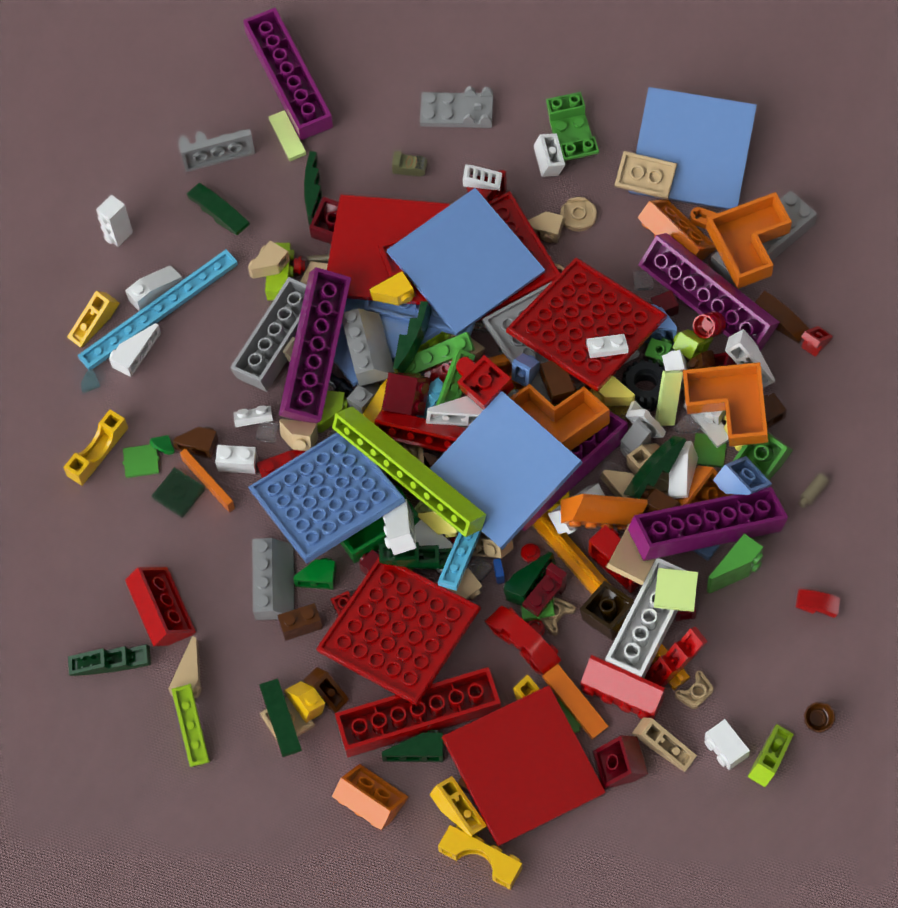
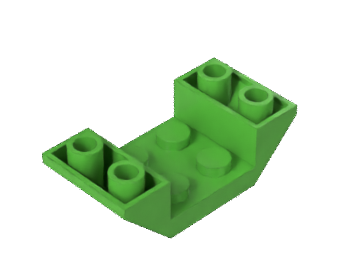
[546,91,599,161]

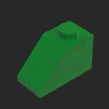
[293,558,336,590]

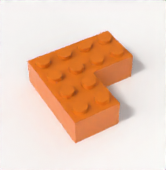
[706,192,792,289]
[683,362,768,447]
[509,384,610,451]

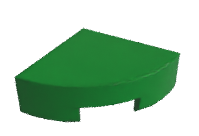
[149,435,174,455]

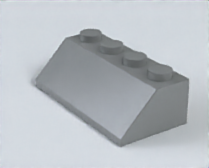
[342,308,395,386]
[252,538,295,620]

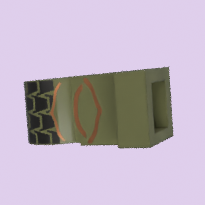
[392,151,428,177]

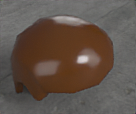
[804,702,835,733]

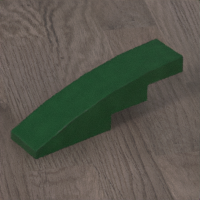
[304,151,322,225]
[186,183,250,235]
[393,301,432,373]
[624,436,686,499]
[379,542,452,569]
[68,644,151,676]
[259,678,302,757]

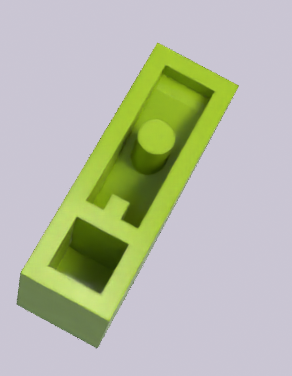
[748,724,794,787]

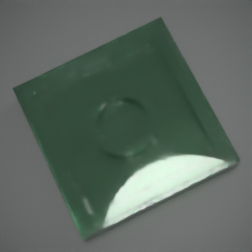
[151,467,205,518]

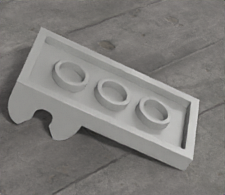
[420,86,493,128]
[179,129,255,172]

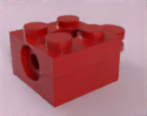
[456,355,515,410]

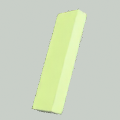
[268,110,306,161]
[655,370,683,426]

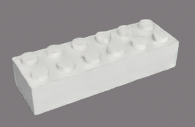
[605,558,687,678]

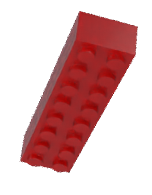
[335,667,501,758]

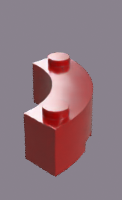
[485,605,562,675]

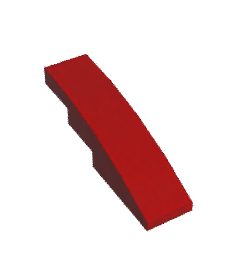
[644,626,708,687]

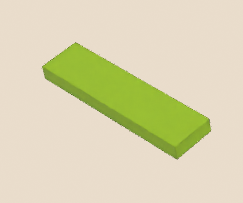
[171,684,210,767]

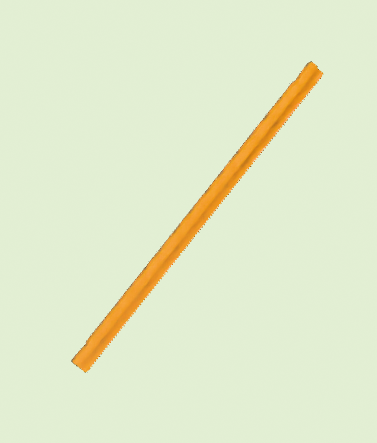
[532,512,690,690]

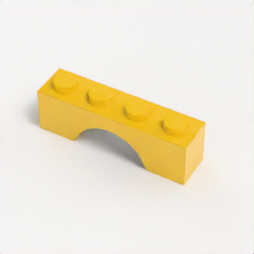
[63,409,128,486]
[438,825,522,890]

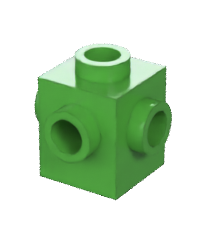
[645,338,676,367]

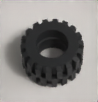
[622,359,665,411]

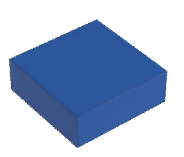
[493,558,505,584]

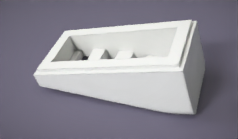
[463,164,502,190]

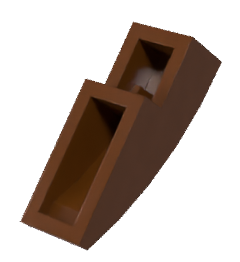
[755,290,809,344]

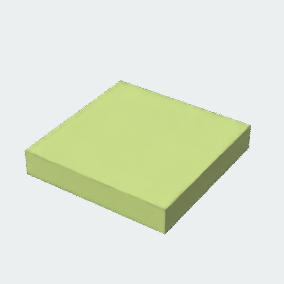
[654,568,698,612]

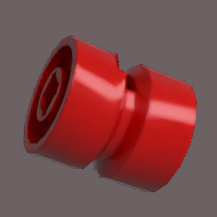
[693,311,726,339]

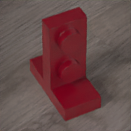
[522,562,567,617]

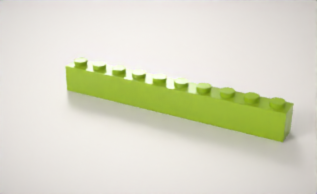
[332,406,486,537]

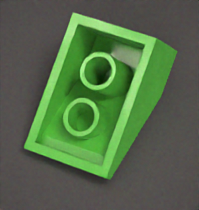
[733,431,793,480]
[707,534,764,594]

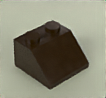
[580,581,634,641]

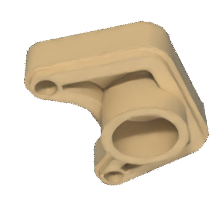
[540,598,575,636]
[675,671,714,709]

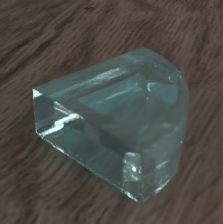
[81,369,100,394]

